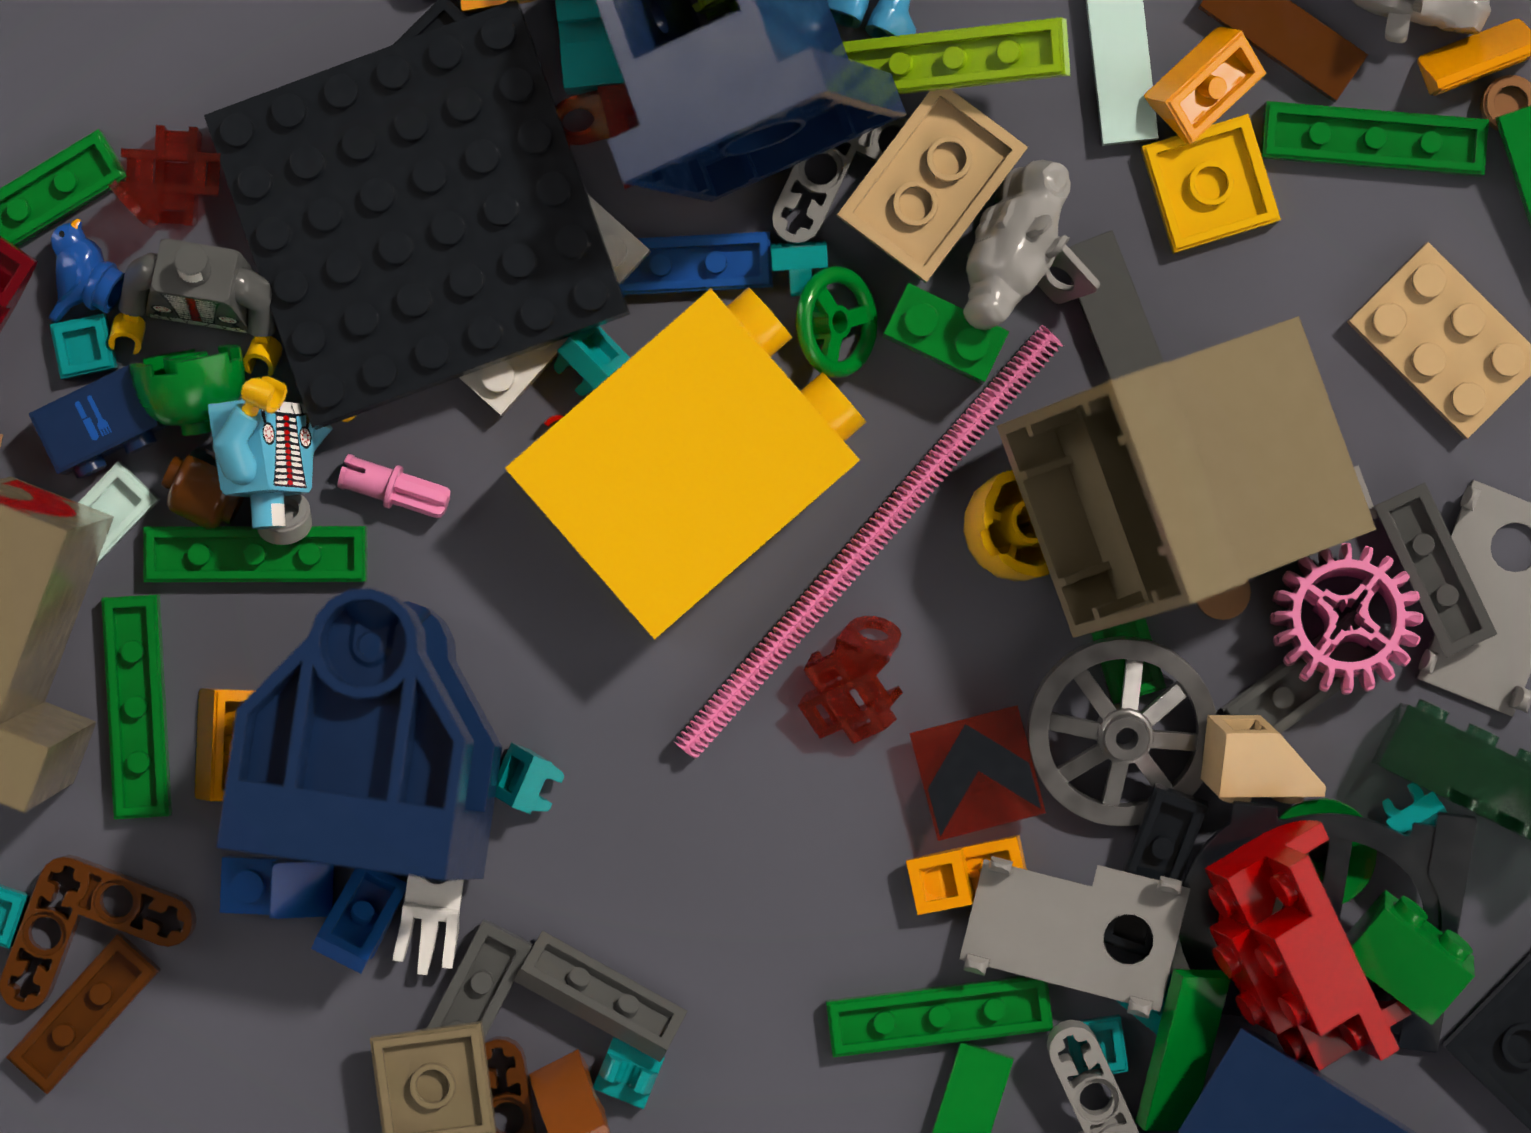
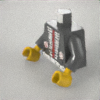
[108,239,283,376]

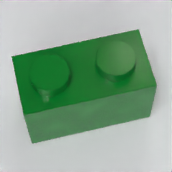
[883,283,1009,385]
[1346,890,1475,1025]

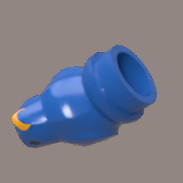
[48,218,125,323]

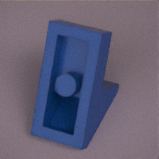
[220,856,335,919]
[311,868,407,974]

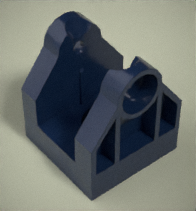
[217,588,502,881]

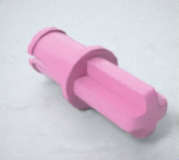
[337,454,451,518]

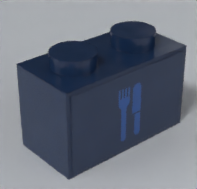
[28,365,167,480]

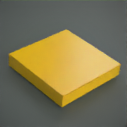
[1140,114,1281,254]

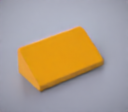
[1417,19,1531,96]
[1144,27,1266,145]
[195,688,255,801]

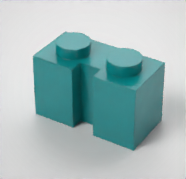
[555,0,627,95]

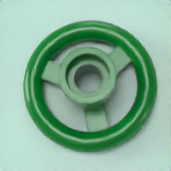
[795,266,878,378]

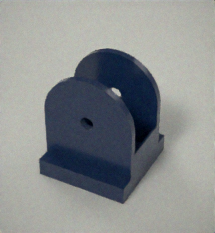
[596,0,906,202]

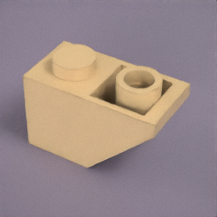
[1200,715,1326,804]

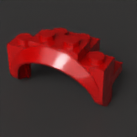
[1204,820,1411,1071]

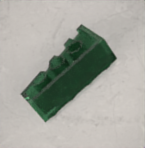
[1371,699,1531,841]

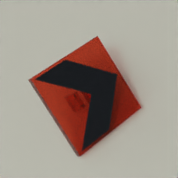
[909,705,1046,841]

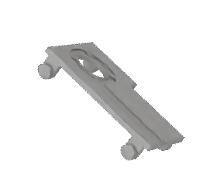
[1417,480,1531,717]
[959,856,1191,1019]

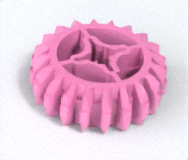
[1270,543,1423,695]

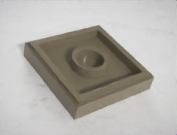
[370,1021,497,1133]

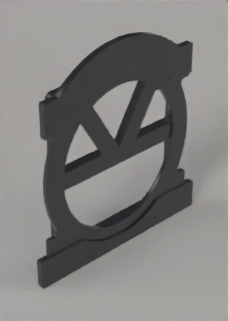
[1179,801,1477,1053]

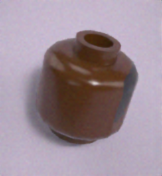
[161,447,245,530]

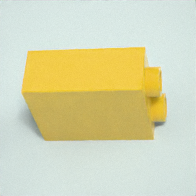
[505,287,866,639]

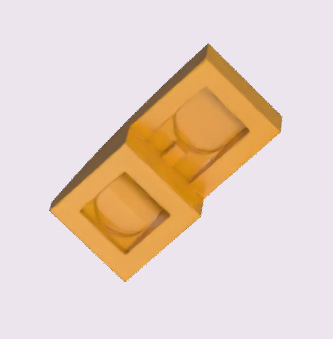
[906,835,1027,915]

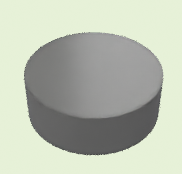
[257,494,312,545]

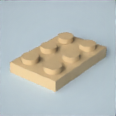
[837,89,1028,283]
[1347,242,1531,439]

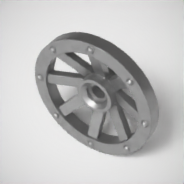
[1027,636,1216,826]

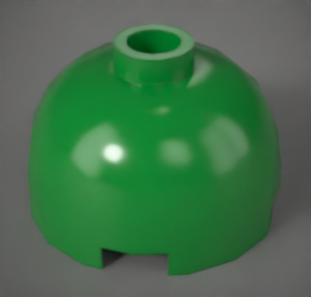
[130,345,245,436]

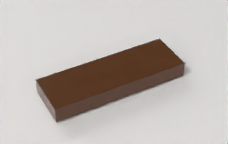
[1198,0,1368,103]
[6,932,161,1094]

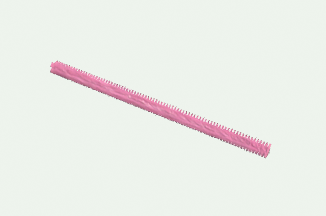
[675,325,1063,759]

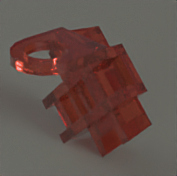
[556,84,640,190]
[109,125,221,229]
[798,616,903,744]

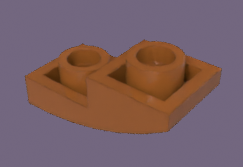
[529,1049,610,1133]

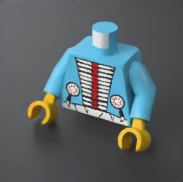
[208,376,357,529]

